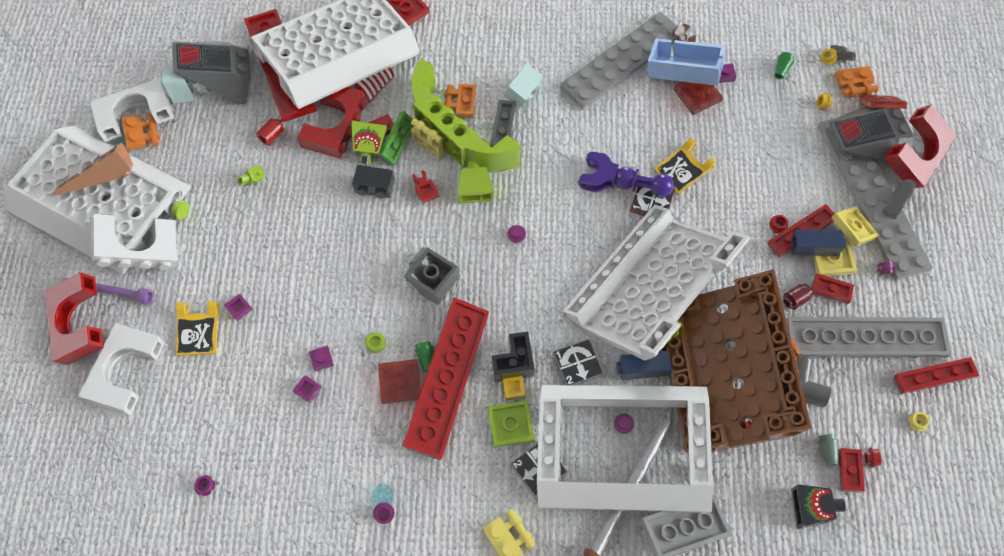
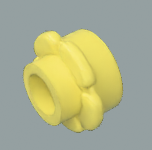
[908,412,930,432]

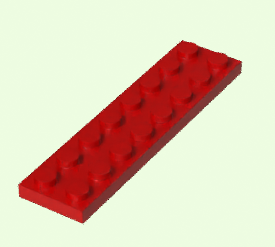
[244,9,317,123]
[401,297,489,460]

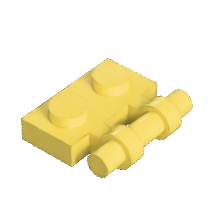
[411,118,444,158]
[482,509,536,556]

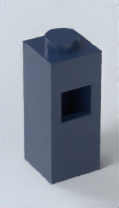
[791,230,846,256]
[616,351,672,380]

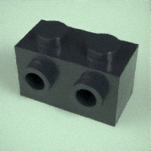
[352,165,395,198]

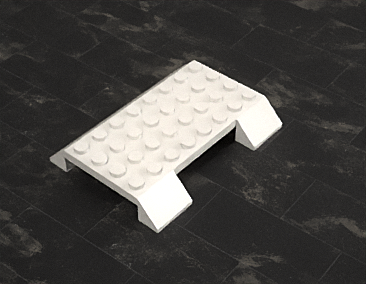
[563,205,750,361]

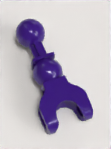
[578,152,674,197]

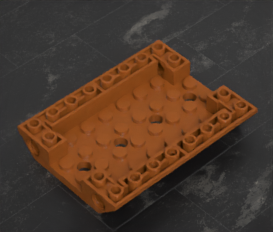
[666,269,812,453]

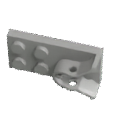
[635,495,733,556]

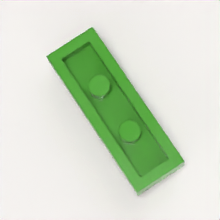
[378,111,414,166]

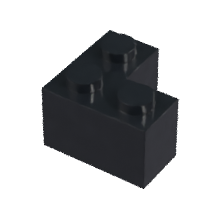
[491,331,535,382]

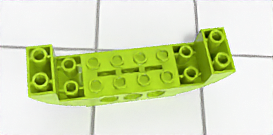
[411,58,520,172]

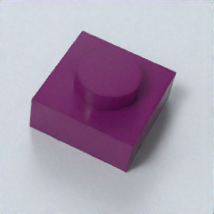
[719,63,737,83]
[224,293,253,321]
[309,345,334,372]
[292,375,322,404]

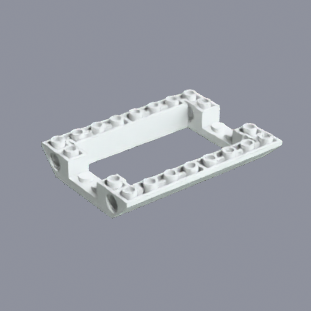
[537,385,713,513]

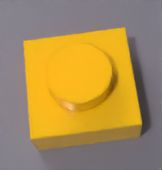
[503,376,526,400]

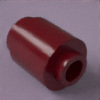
[783,284,813,310]

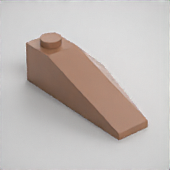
[52,142,134,196]

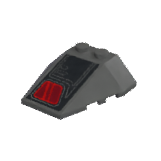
[172,42,251,104]
[829,105,914,165]

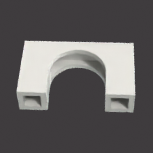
[90,78,174,142]
[91,214,177,270]
[79,323,165,415]

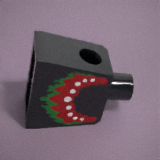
[791,484,846,529]

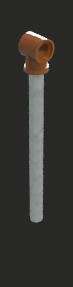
[583,416,673,556]

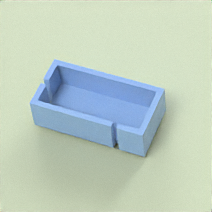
[648,38,726,86]

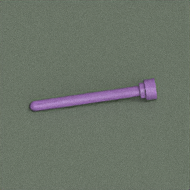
[64,278,153,305]

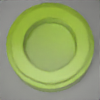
[171,200,190,220]
[365,332,386,353]

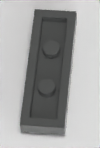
[490,100,516,148]

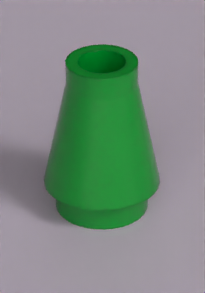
[774,52,794,79]
[414,341,434,372]

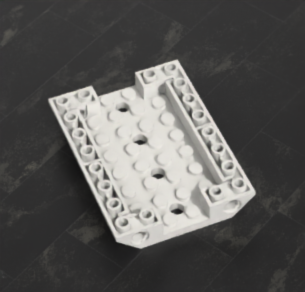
[246,0,420,109]
[4,126,191,275]

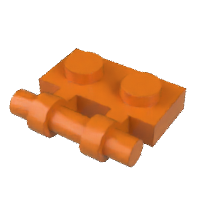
[834,66,879,97]
[444,84,477,118]
[121,113,160,150]

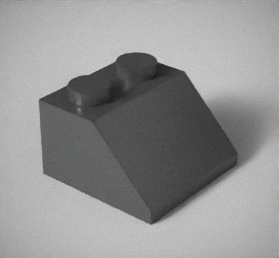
[404,247,460,305]

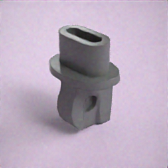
[830,45,856,63]

